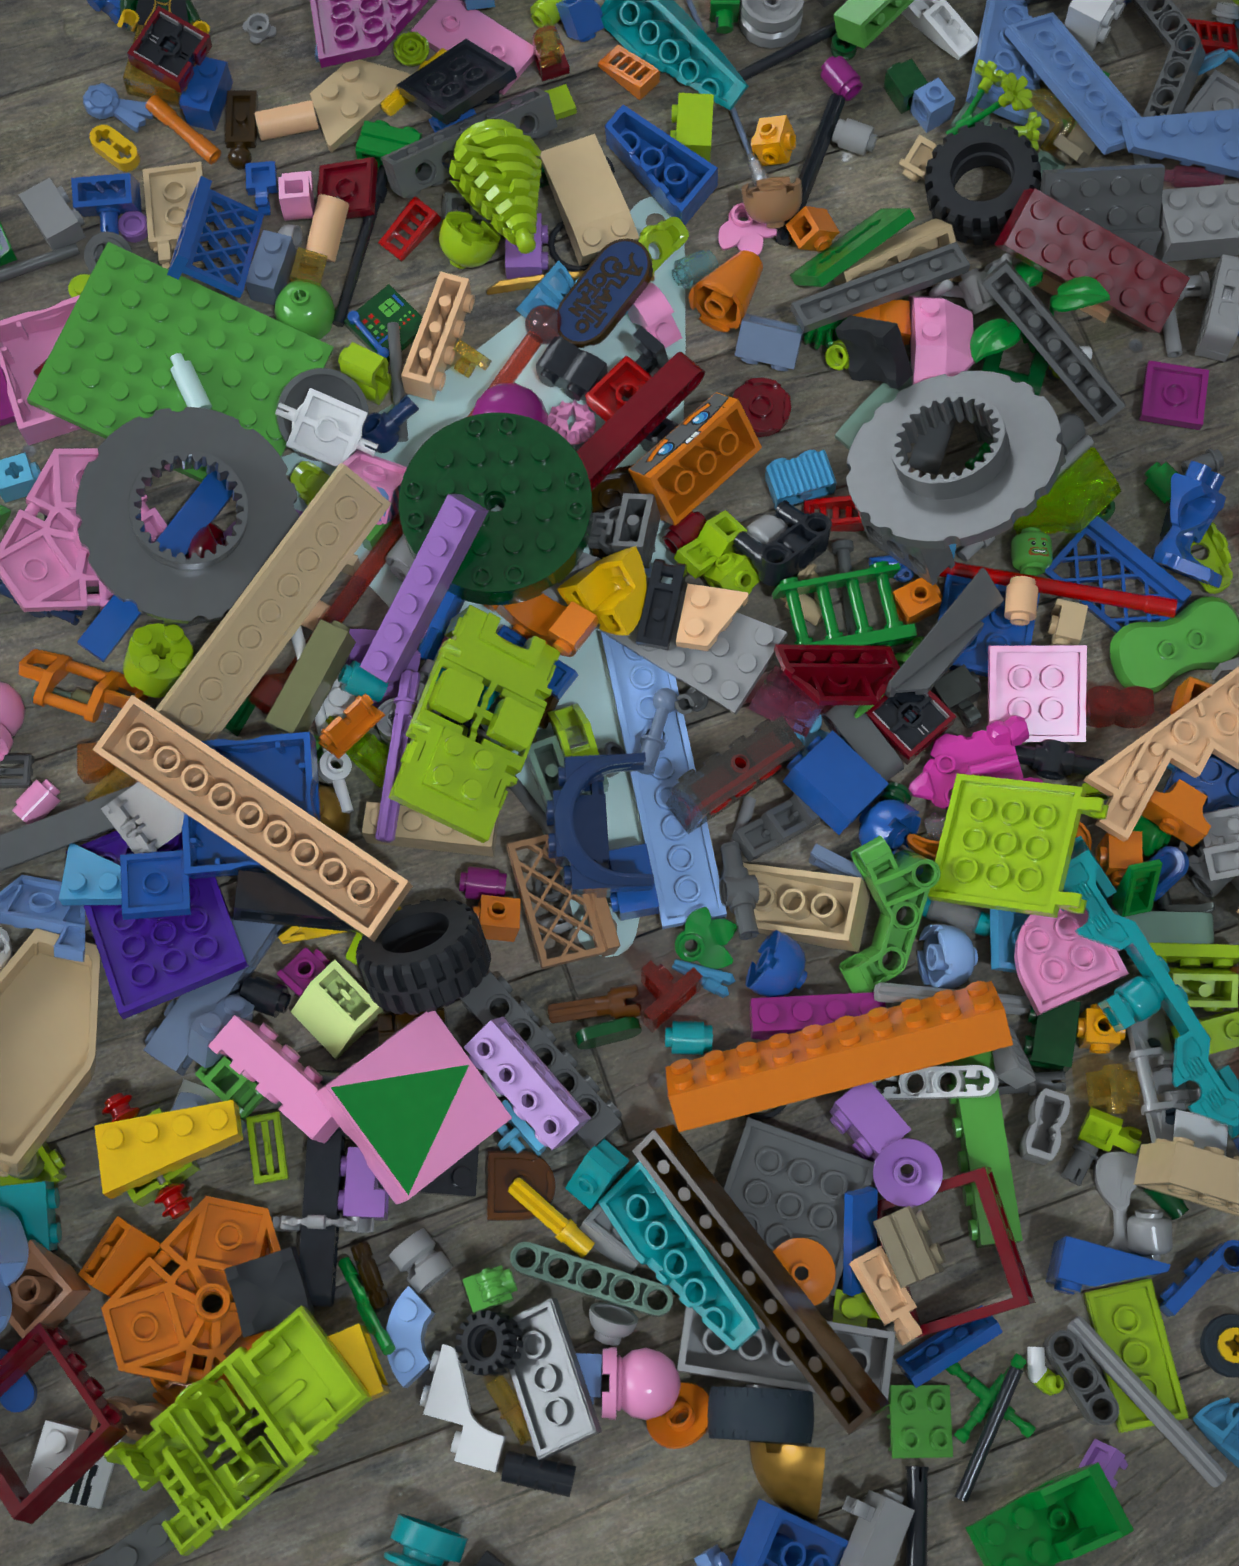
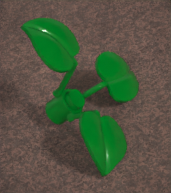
[970,261,1110,363]

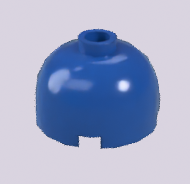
[859,799,921,854]
[745,930,807,998]

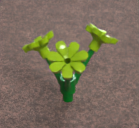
[946,59,1041,151]

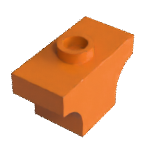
[1141,779,1211,847]

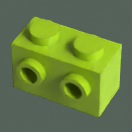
[1168,968,1239,1012]

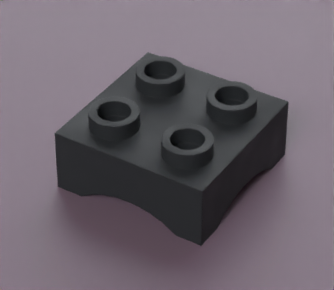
[835,315,913,389]
[224,1247,315,1338]

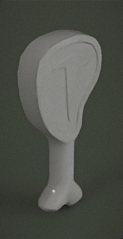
[1093,1152,1139,1254]

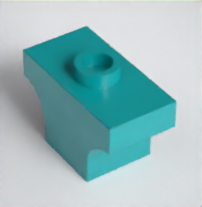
[565,1139,630,1210]

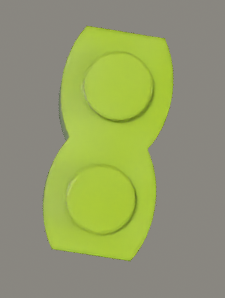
[338,342,392,405]

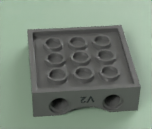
[724,1118,874,1296]

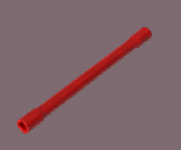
[938,562,1178,618]

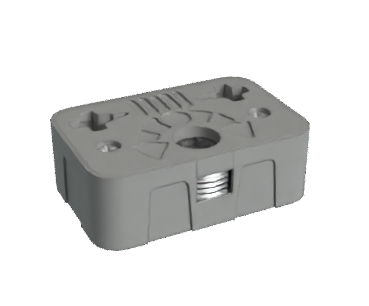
[1195,254,1239,362]

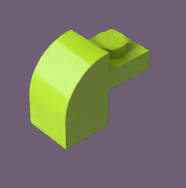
[674,510,748,579]

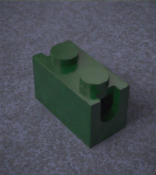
[1022,1001,1081,1073]

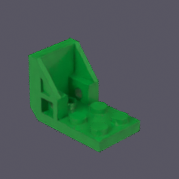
[965,1462,1134,1566]

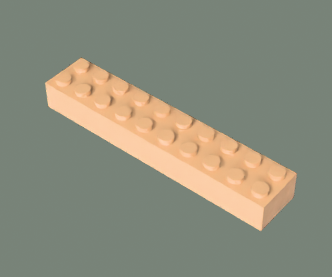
[92,695,413,942]

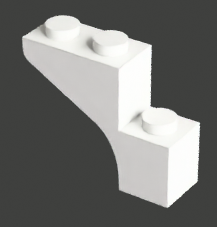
[420,1344,506,1472]

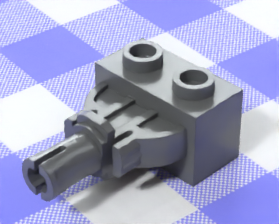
[588,493,661,568]

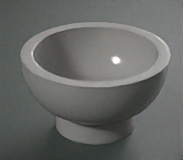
[589,1302,638,1346]

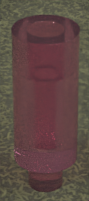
[1164,165,1224,188]

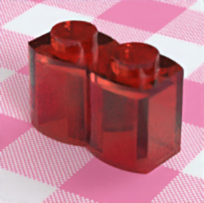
[1086,686,1154,728]

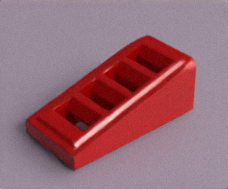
[1177,19,1239,54]
[378,196,441,262]
[804,495,865,532]

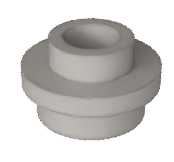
[1212,1,1239,24]

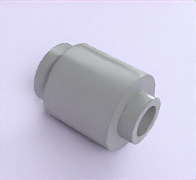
[832,118,878,156]

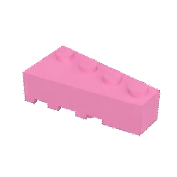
[208,1015,339,1144]

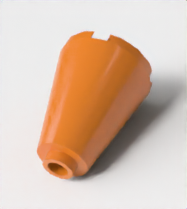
[688,250,763,332]

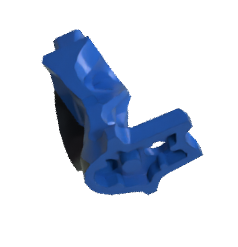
[1151,460,1226,588]

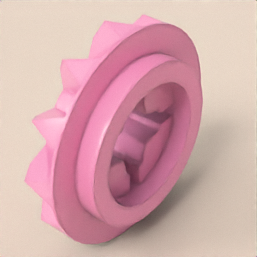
[548,400,596,445]

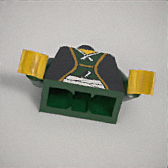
[117,0,210,34]

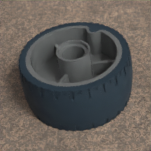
[708,1385,814,1444]

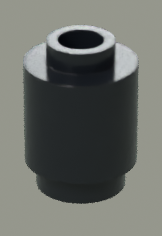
[239,976,291,1018]

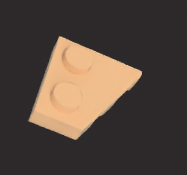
[676,584,749,651]

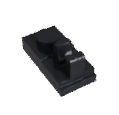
[633,326,669,374]

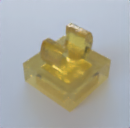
[453,339,492,378]

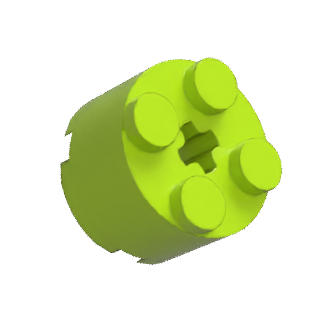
[123,623,193,698]

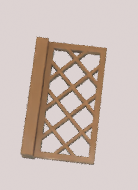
[506,834,621,969]

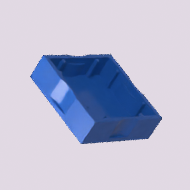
[182,732,321,879]

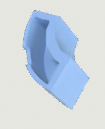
[386,1286,435,1388]

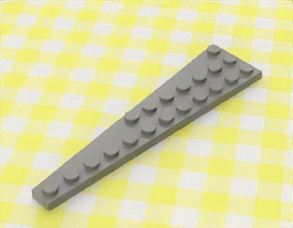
[542,552,788,715]

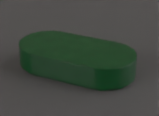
[575,1017,642,1049]

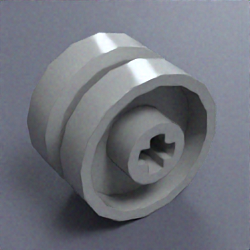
[739,0,804,49]

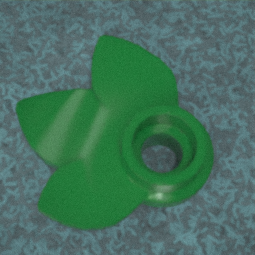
[675,907,737,969]

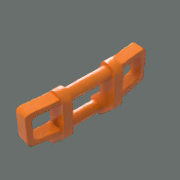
[18,649,148,723]

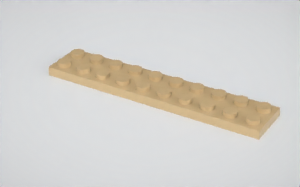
[155,463,392,741]

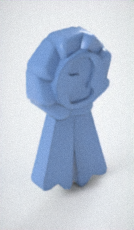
[83,83,153,133]

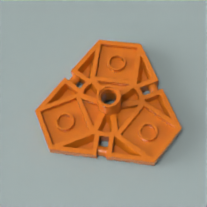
[101,1196,281,1385]

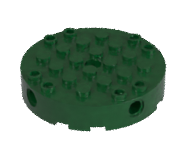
[399,413,593,605]

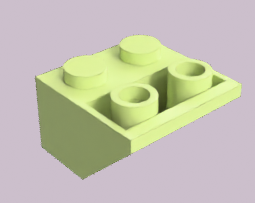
[291,960,385,1059]

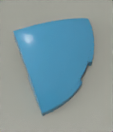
[515,260,575,339]
[1193,1397,1239,1468]

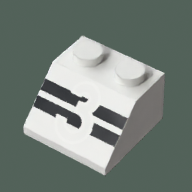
[25,1420,122,1509]

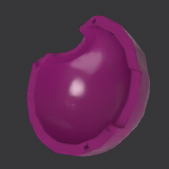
[472,383,548,426]

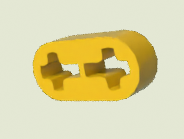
[89,125,140,172]

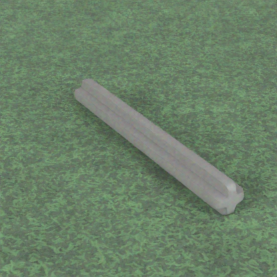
[874,982,1030,1015]

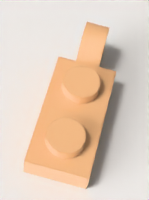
[849,1246,922,1346]

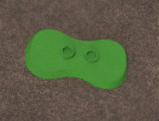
[1110,597,1239,695]

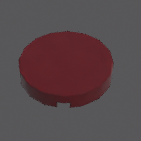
[732,377,792,437]

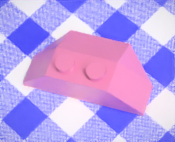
[908,295,975,385]

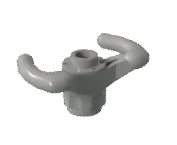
[929,253,1014,315]

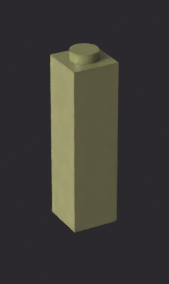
[265,619,356,734]

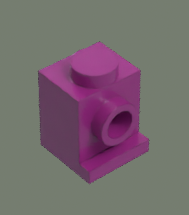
[276,947,330,998]

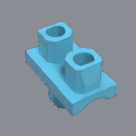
[497,1099,546,1156]

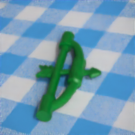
[338,1257,396,1355]

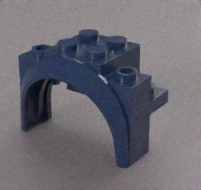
[546,752,654,898]

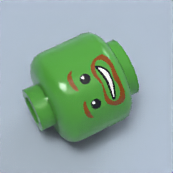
[1011,527,1053,576]

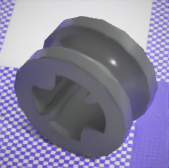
[535,871,566,902]

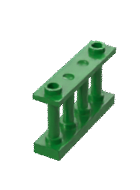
[772,561,917,647]

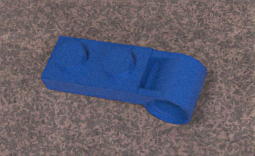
[1159,1240,1239,1317]

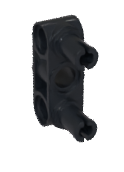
[733,500,832,586]

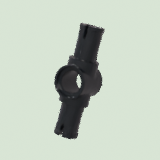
[1015,740,1104,780]

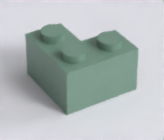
[527,735,609,808]

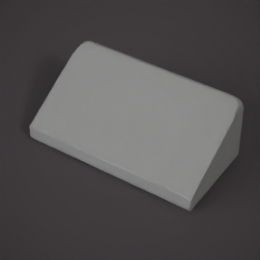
[579,1204,640,1274]

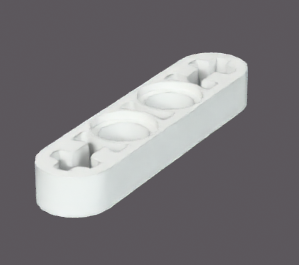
[871,1065,999,1100]

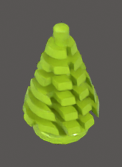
[449,119,542,254]

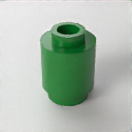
[1144,461,1179,504]

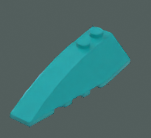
[601,0,748,110]
[598,1161,760,1351]

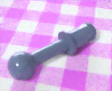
[638,688,678,775]

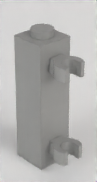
[839,1489,915,1566]

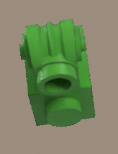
[462,1265,518,1314]

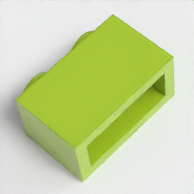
[670,93,714,162]

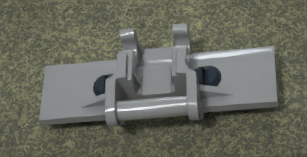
[1126,1006,1201,1143]

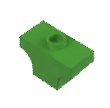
[195,1056,265,1119]

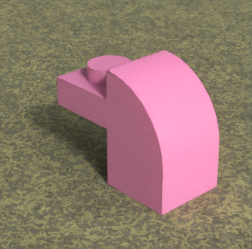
[278,171,315,221]
[627,282,682,348]

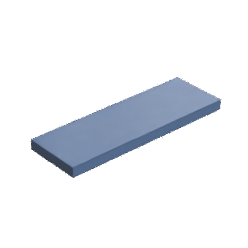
[1004,12,1141,155]

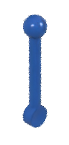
[347,311,389,358]

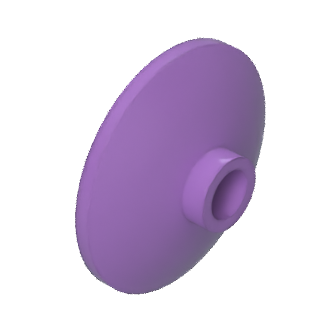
[873,1138,943,1207]

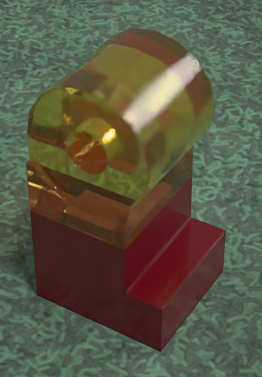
[533,25,570,82]

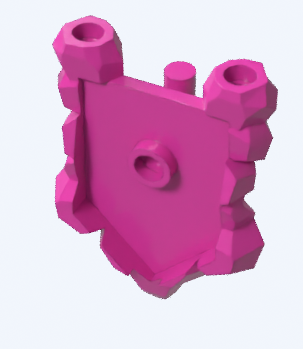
[909,716,1043,809]

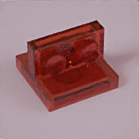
[641,960,703,1033]

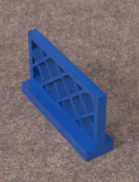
[167,176,264,299]
[1043,513,1192,633]

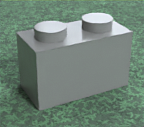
[19,177,85,251]

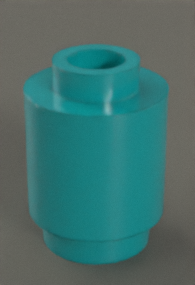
[338,660,389,702]
[665,1021,713,1055]

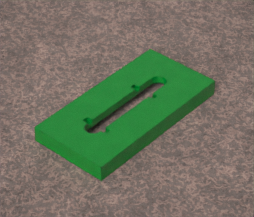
[790,208,915,287]

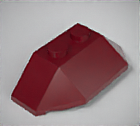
[774,644,900,705]

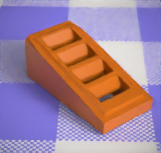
[598,45,660,101]

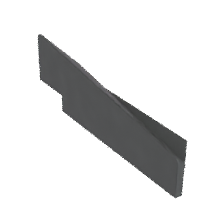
[885,568,1004,697]

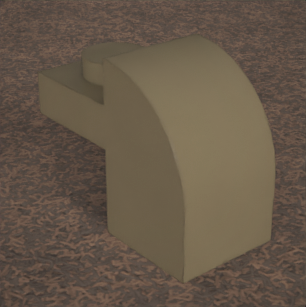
[1053,123,1101,169]

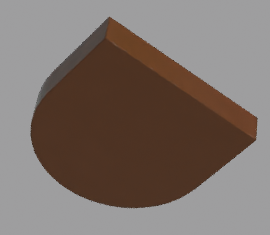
[487,1151,556,1221]

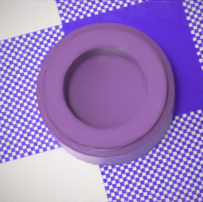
[118,211,148,243]

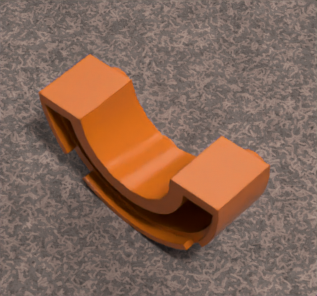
[484,593,599,657]

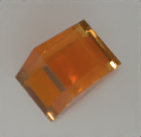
[77,743,118,784]

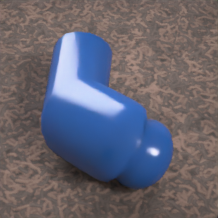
[869,556,914,583]

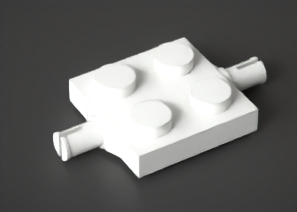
[275,388,379,468]

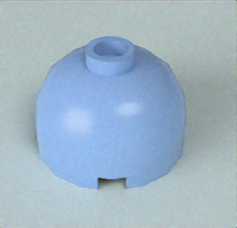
[917,924,978,989]

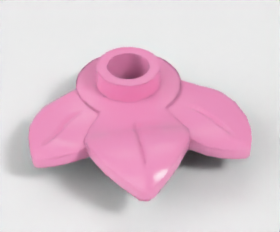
[718,203,777,256]

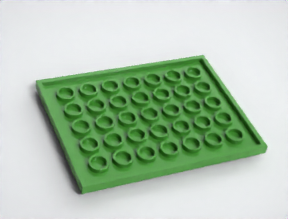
[27,242,334,482]

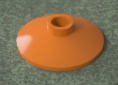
[773,1238,836,1306]
[646,1382,709,1449]

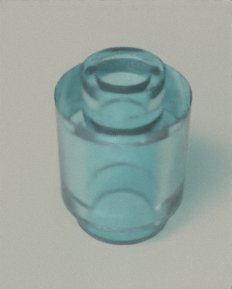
[672,250,718,289]

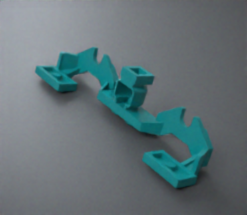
[1061,835,1239,1138]

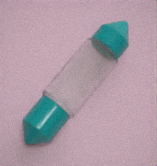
[904,897,990,937]

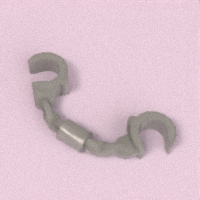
[272,1215,374,1233]

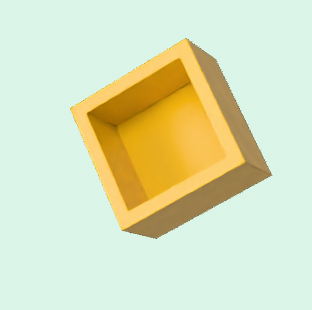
[328,1324,391,1403]

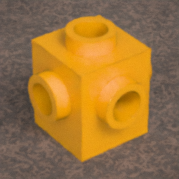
[751,115,796,166]
[1076,1004,1126,1054]

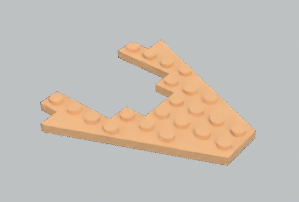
[1084,666,1239,913]

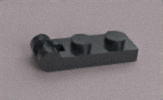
[636,559,687,650]

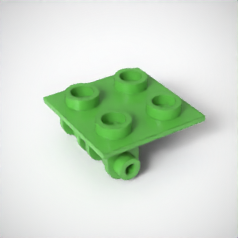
[887,1385,953,1458]

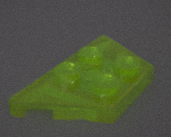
[1013,447,1122,534]

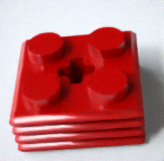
[586,356,652,422]

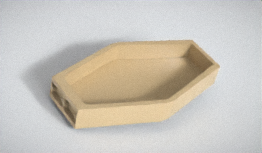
[0,928,101,1177]

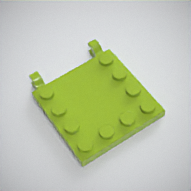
[928,773,1109,918]

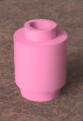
[12,779,61,824]

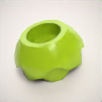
[393,32,429,67]

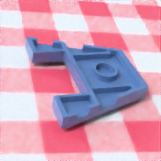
[0,875,85,962]

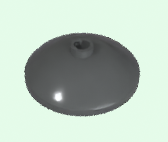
[276,368,369,462]

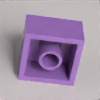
[829,1082,911,1162]

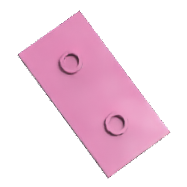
[411,0,535,95]

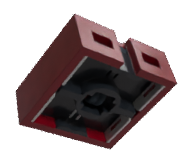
[127,6,212,94]
[865,690,957,765]

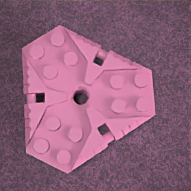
[0,448,189,612]

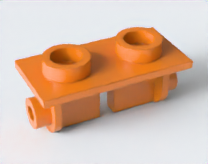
[318,694,385,759]

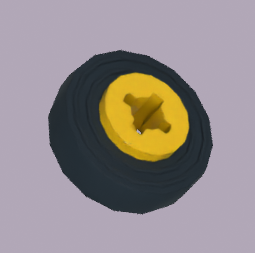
[1200,1314,1239,1378]

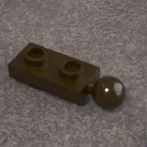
[225,90,258,170]

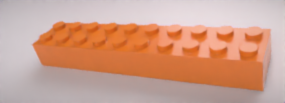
[665,981,1013,1132]

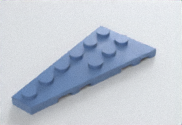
[966,0,1050,135]
[1121,109,1239,178]

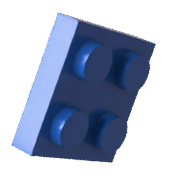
[120,850,191,920]

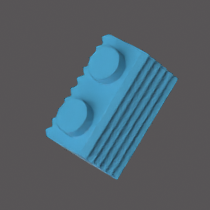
[765,450,837,509]

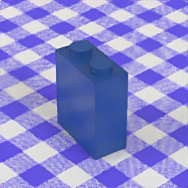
[782,730,889,835]

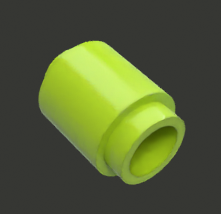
[530,0,562,29]

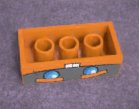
[628,392,762,526]

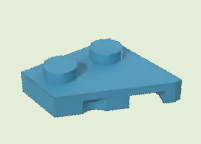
[59,844,122,906]

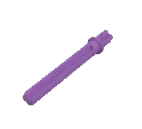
[375,670,421,842]

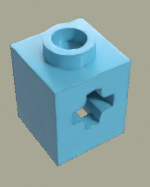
[0,452,41,503]

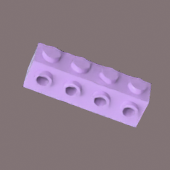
[464,1017,591,1150]

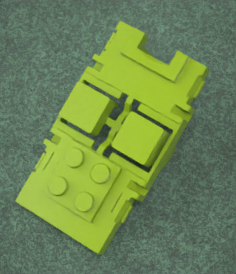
[388,605,560,843]
[104,1305,372,1556]

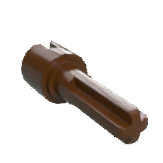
[548,983,642,1024]

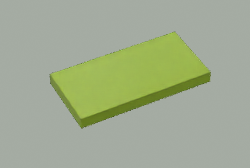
[1083,1278,1189,1433]

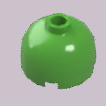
[274,280,336,340]

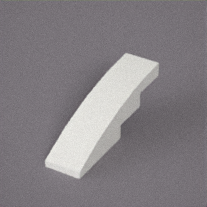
[901,0,979,60]

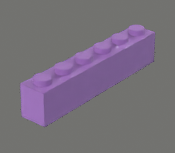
[360,494,489,683]

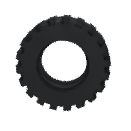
[925,122,1041,245]
[356,898,491,1015]

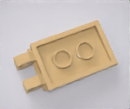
[143,162,209,270]

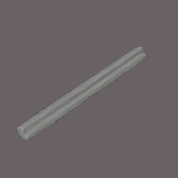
[1066,1316,1227,1487]

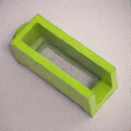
[547,703,599,757]

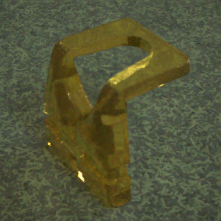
[1029,89,1076,151]

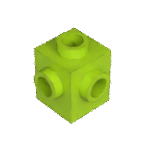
[703,551,761,595]

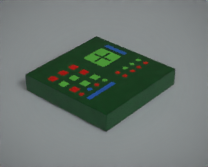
[344,284,423,362]

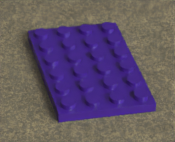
[66,831,249,1020]

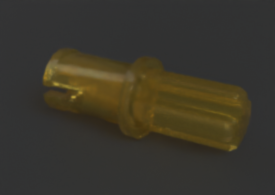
[486,1375,531,1446]

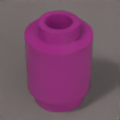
[820,56,863,101]
[459,866,507,900]

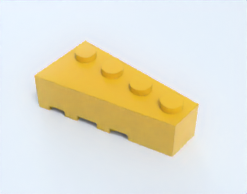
[94,1100,244,1199]

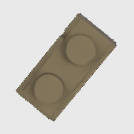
[873,1206,946,1288]

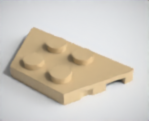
[310,60,410,152]

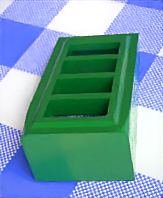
[1112,859,1163,917]

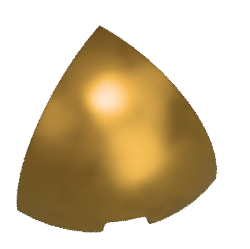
[750,1442,825,1521]

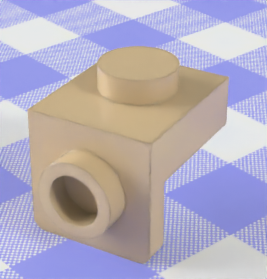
[899,134,937,183]

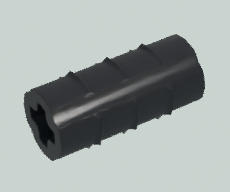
[501,1450,576,1497]

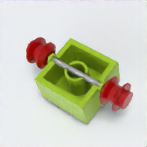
[101,1093,201,1219]

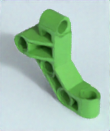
[839,836,940,993]

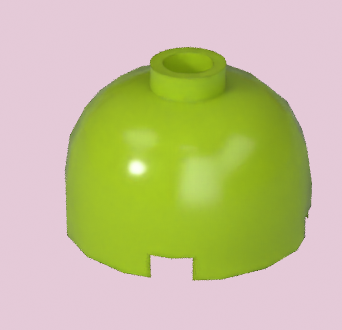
[439,211,501,269]

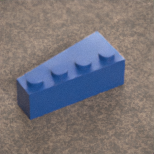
[605,105,718,225]

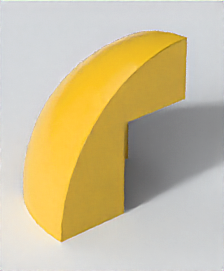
[557,546,647,635]

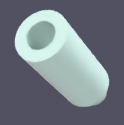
[170,353,212,409]

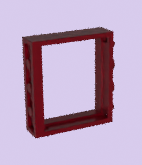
[877,1167,1036,1338]
[0,1322,128,1524]

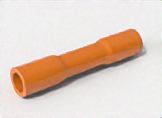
[145,95,221,164]

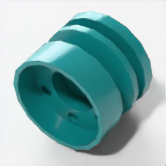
[381,1514,469,1566]

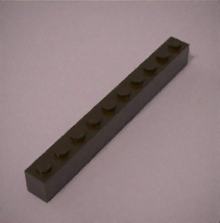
[632,1124,890,1435]

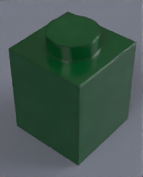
[883,58,928,114]

